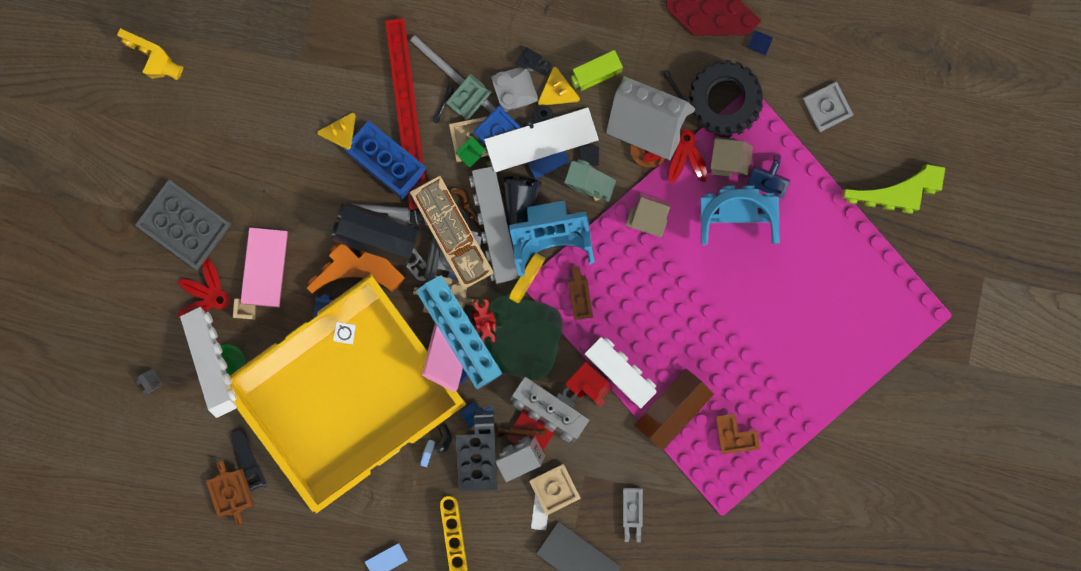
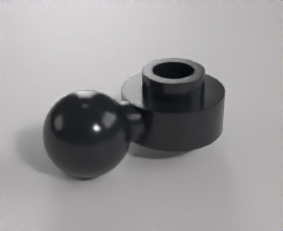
[523,105,553,129]

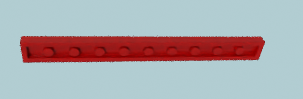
[385,18,426,210]

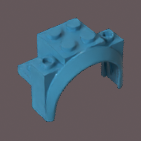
[699,186,780,245]
[509,201,595,276]

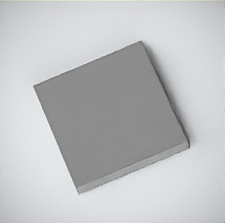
[802,81,854,133]

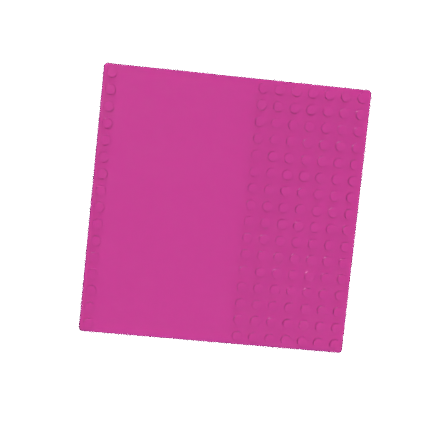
[526,93,951,515]

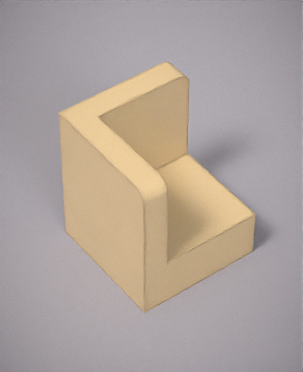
[233,299,256,320]

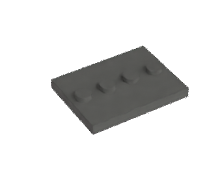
[135,179,232,271]

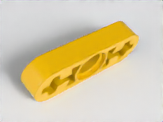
[509,253,545,303]

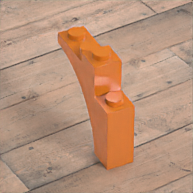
[307,243,406,294]

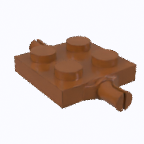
[206,461,254,526]

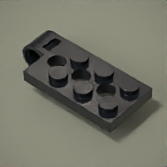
[455,411,497,491]

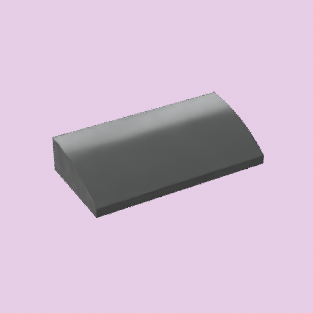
[536,522,621,571]

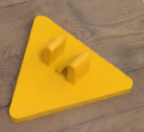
[538,67,580,105]
[318,113,356,150]

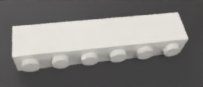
[180,307,237,418]

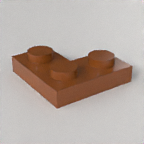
[716,414,760,455]

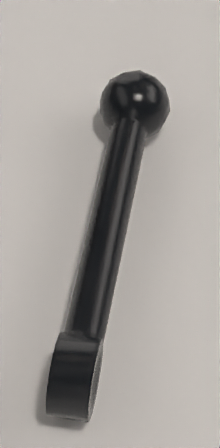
[663,71,688,102]
[433,86,454,124]

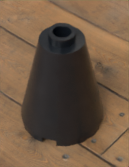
[503,176,542,225]

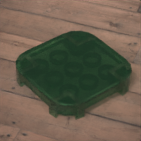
[484,295,563,380]

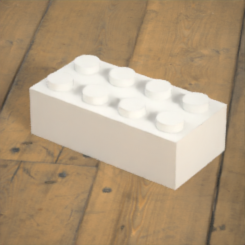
[584,337,657,408]

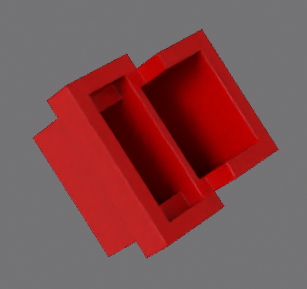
[565,362,613,407]

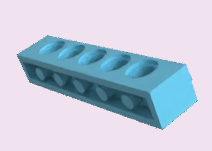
[416,275,502,389]

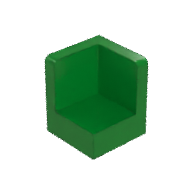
[456,137,486,167]

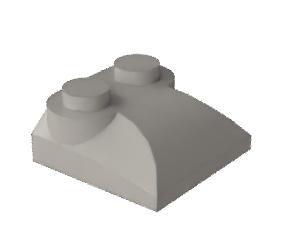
[491,67,539,112]

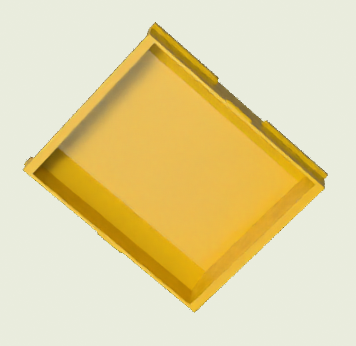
[230,274,466,514]

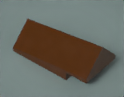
[634,368,714,451]

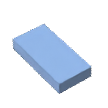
[365,543,408,571]

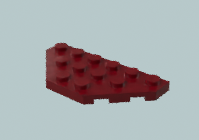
[666,0,761,36]

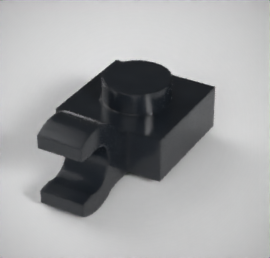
[516,47,552,76]

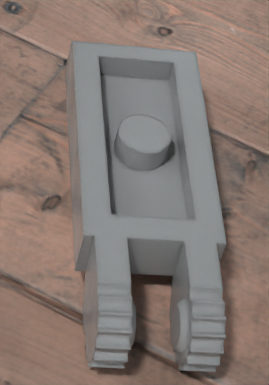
[623,488,643,542]

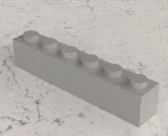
[469,166,519,284]

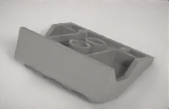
[606,76,695,160]

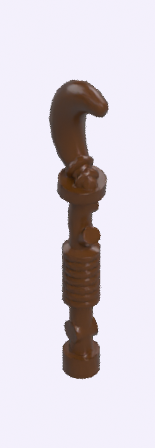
[449,187,484,231]
[495,427,546,439]

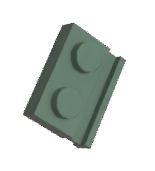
[446,74,491,121]

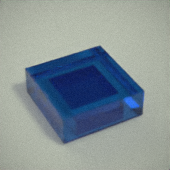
[748,30,773,56]

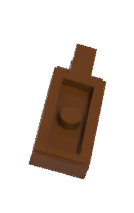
[568,266,593,320]

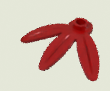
[643,129,707,184]
[177,258,230,319]

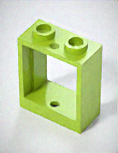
[571,50,623,92]

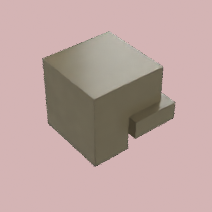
[710,136,753,177]
[625,192,670,238]

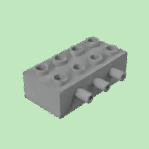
[510,377,589,443]

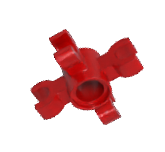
[472,297,496,344]

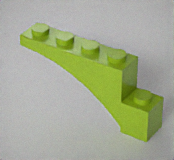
[841,165,945,214]

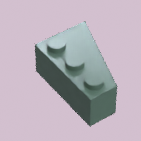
[565,159,616,202]

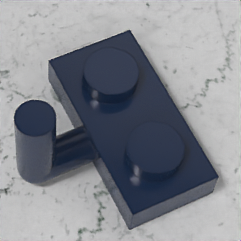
[747,154,790,199]

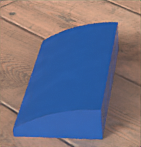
[343,121,426,199]

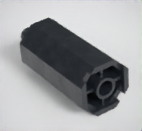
[330,202,420,266]

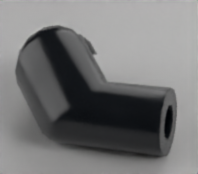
[435,424,452,453]

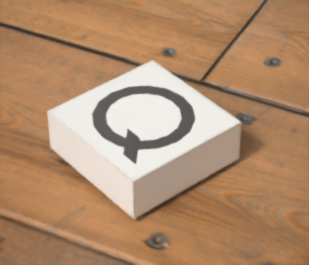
[333,322,356,344]

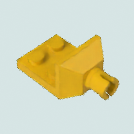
[117,28,183,80]

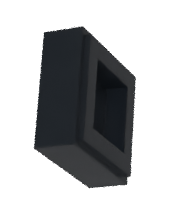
[580,146,599,166]

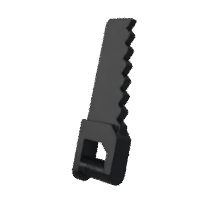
[230,430,267,491]

